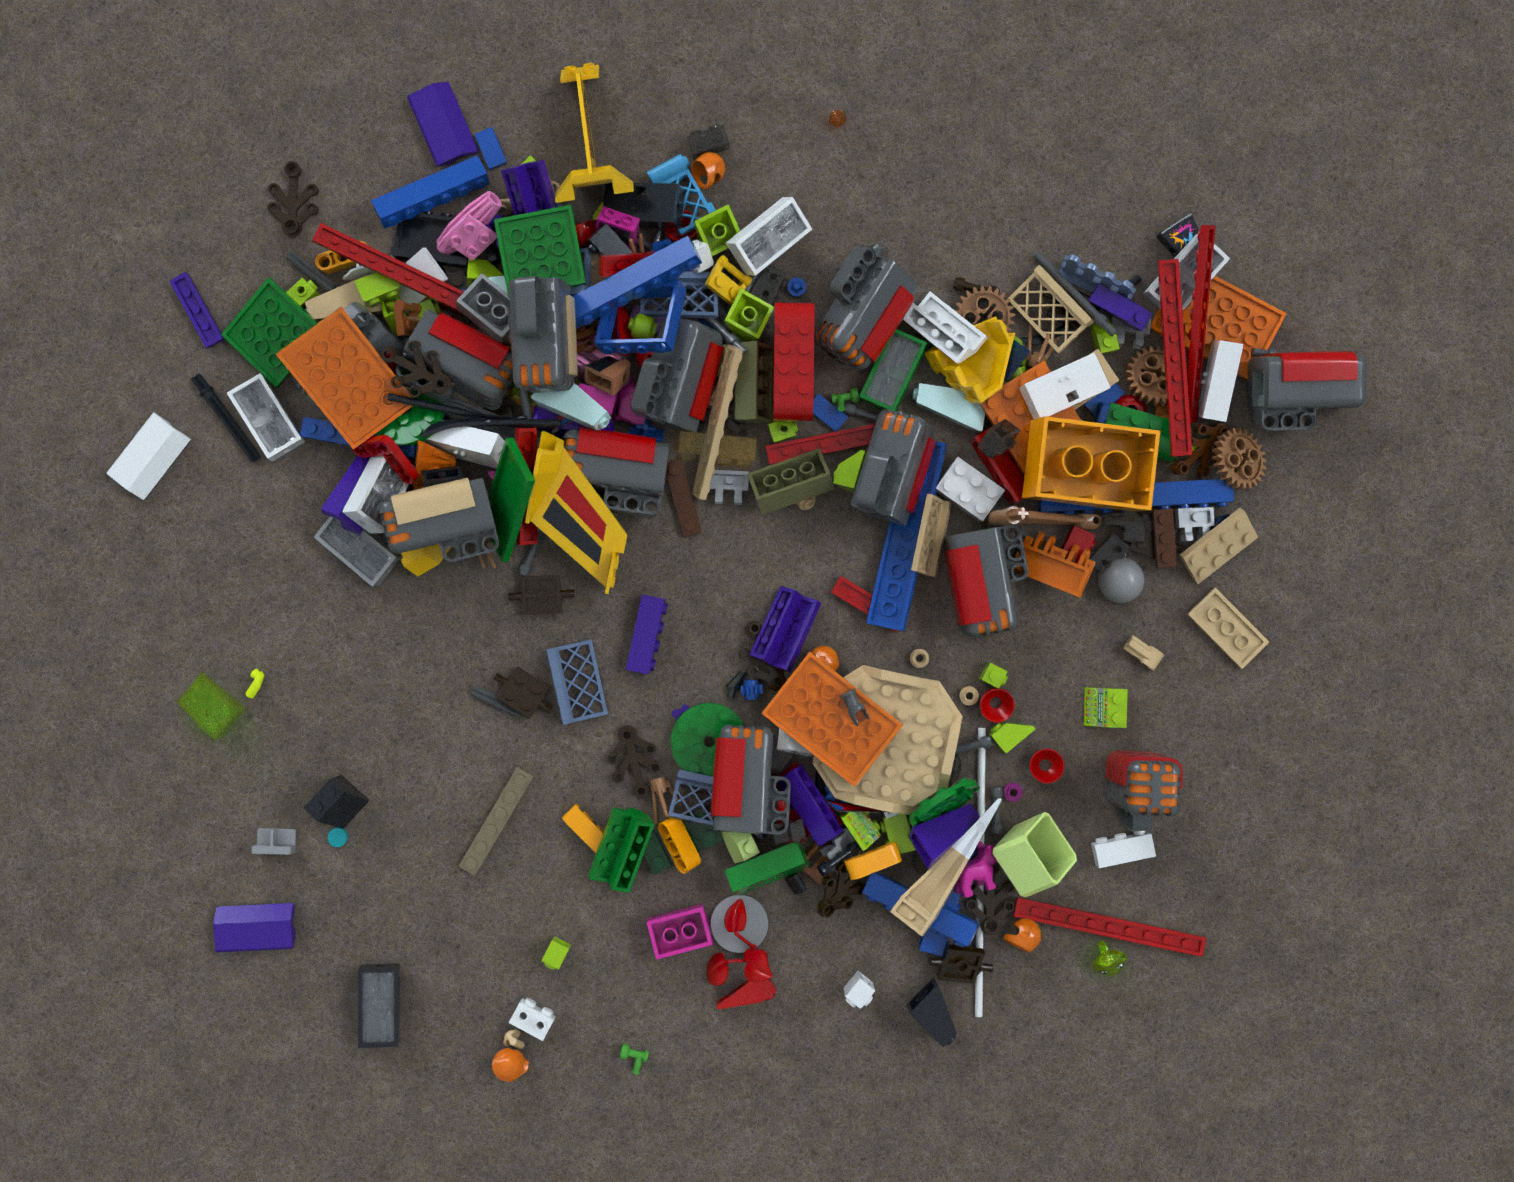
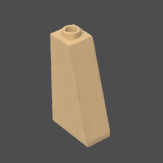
[304,274,383,323]

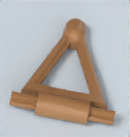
[983,506,1101,530]

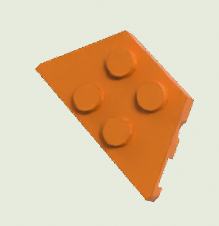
[412,441,456,491]

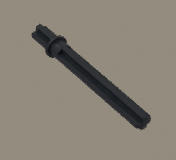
[191,374,261,462]

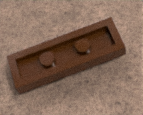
[1152,509,1177,568]

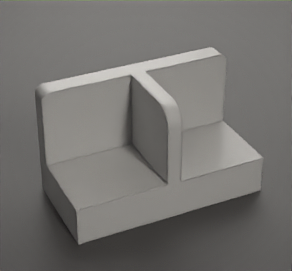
[252,828,296,855]

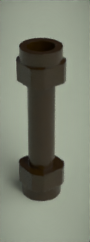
[953,277,1000,295]

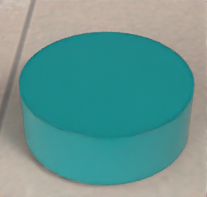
[328,827,348,847]

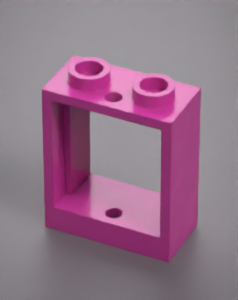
[596,206,640,250]

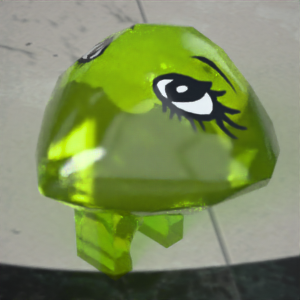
[1093,940,1127,976]

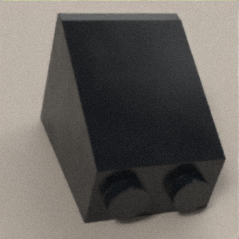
[303,775,370,829]
[906,978,957,1047]

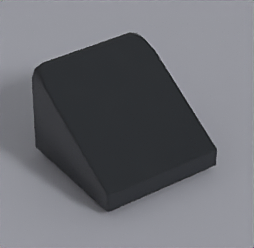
[785,872,807,895]

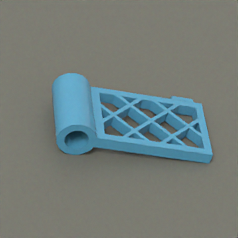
[646,154,716,236]

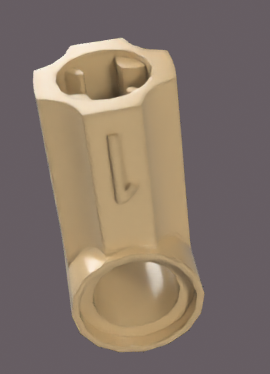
[1123,635,1164,671]

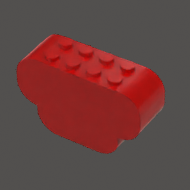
[773,302,814,422]

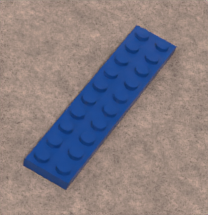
[866,442,947,632]

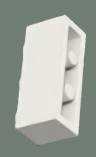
[1091,831,1156,868]

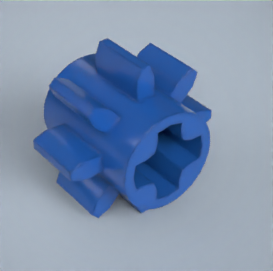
[740,680,763,700]

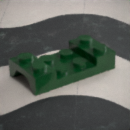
[644,804,723,875]

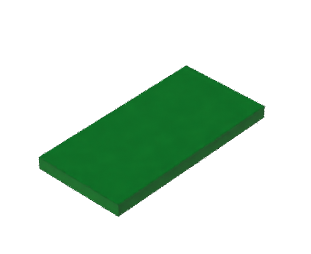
[488,438,535,562]

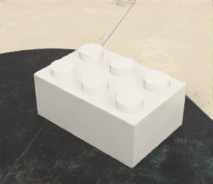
[936,457,1005,523]

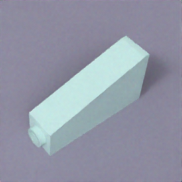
[531,383,611,430]
[912,383,985,433]

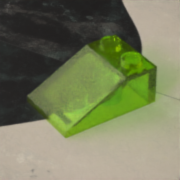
[177,672,246,740]

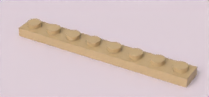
[691,345,742,500]

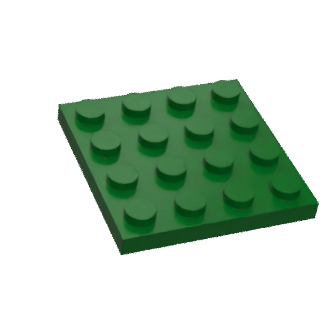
[494,205,587,297]
[221,277,318,387]

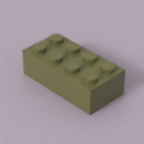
[733,341,774,424]
[747,448,835,515]

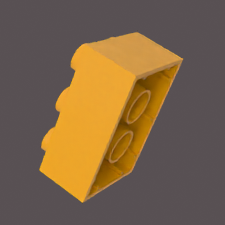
[1022,416,1160,512]

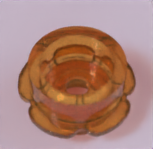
[829,110,847,128]

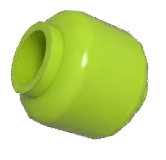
[628,313,658,339]

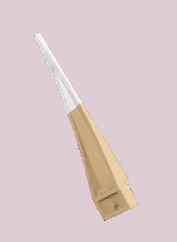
[890,798,1002,937]

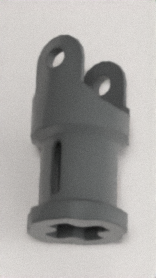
[839,688,870,726]

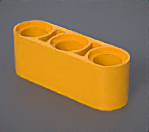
[315,241,367,274]
[562,803,604,853]
[658,817,701,874]
[844,842,902,880]

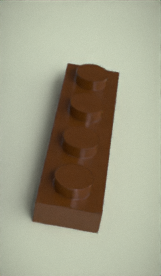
[666,458,702,537]

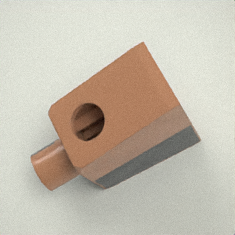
[585,356,631,396]

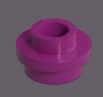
[1003,782,1023,802]

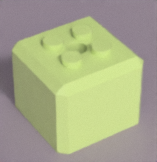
[992,812,1077,897]

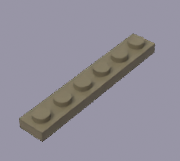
[458,767,534,876]

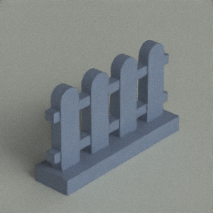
[1059,254,1136,300]

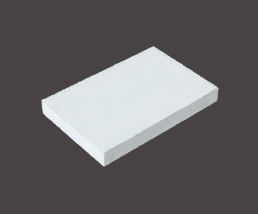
[398,247,448,314]

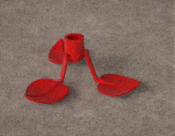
[707,899,773,986]

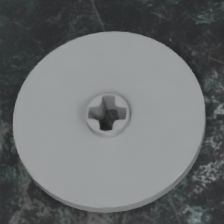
[711,895,768,953]

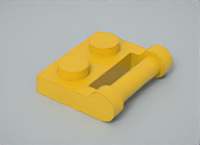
[704,255,752,306]

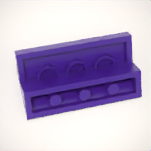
[407,82,478,167]
[501,160,558,215]
[321,456,370,535]
[749,586,821,673]
[213,903,296,953]

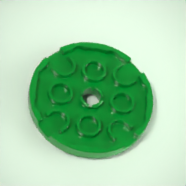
[376,372,445,447]
[671,703,744,777]
[909,778,980,827]

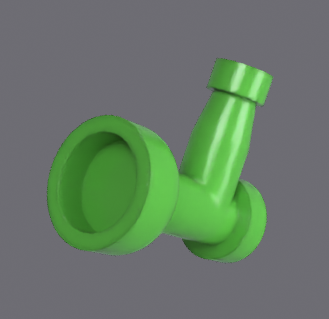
[831,387,860,412]
[619,1043,649,1075]

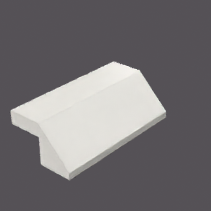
[903,292,988,364]
[107,412,191,500]

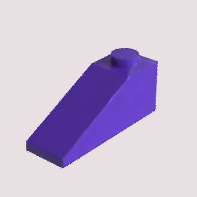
[1088,284,1153,331]

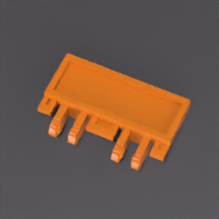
[1014,531,1096,598]

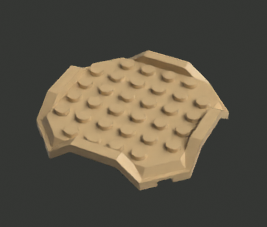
[813,665,962,815]

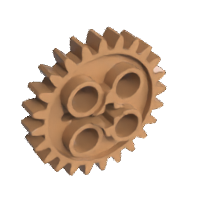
[954,285,1015,331]
[1125,346,1167,407]
[1212,428,1267,491]

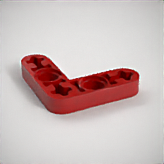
[352,435,419,484]

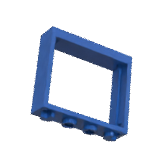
[594,279,686,355]

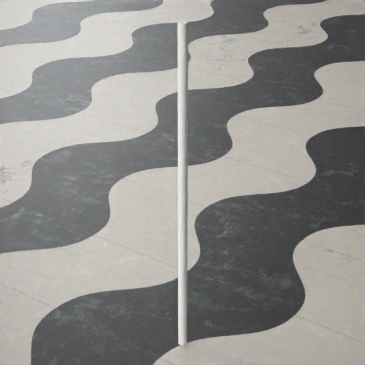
[975,728,986,1017]

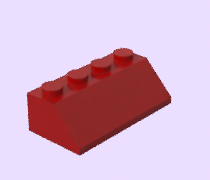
[969,427,1024,506]

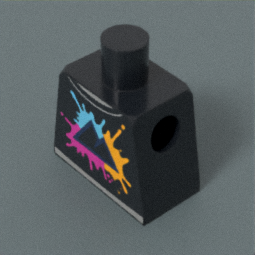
[1156,213,1199,257]

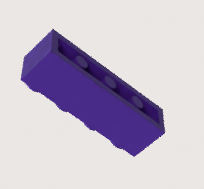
[626,594,668,674]
[778,764,843,846]

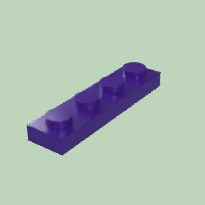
[169,272,225,349]

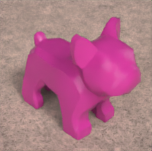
[614,374,645,426]
[954,841,997,898]

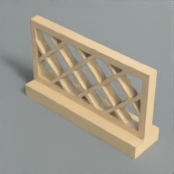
[1008,265,1094,354]
[911,494,952,577]

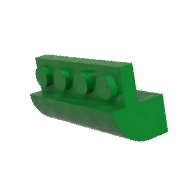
[1105,403,1176,463]
[588,807,655,893]

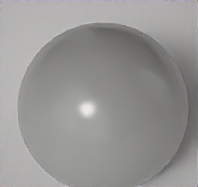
[1097,557,1145,603]

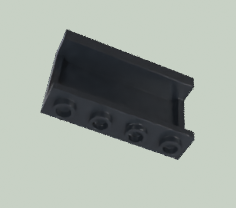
[390,211,469,269]

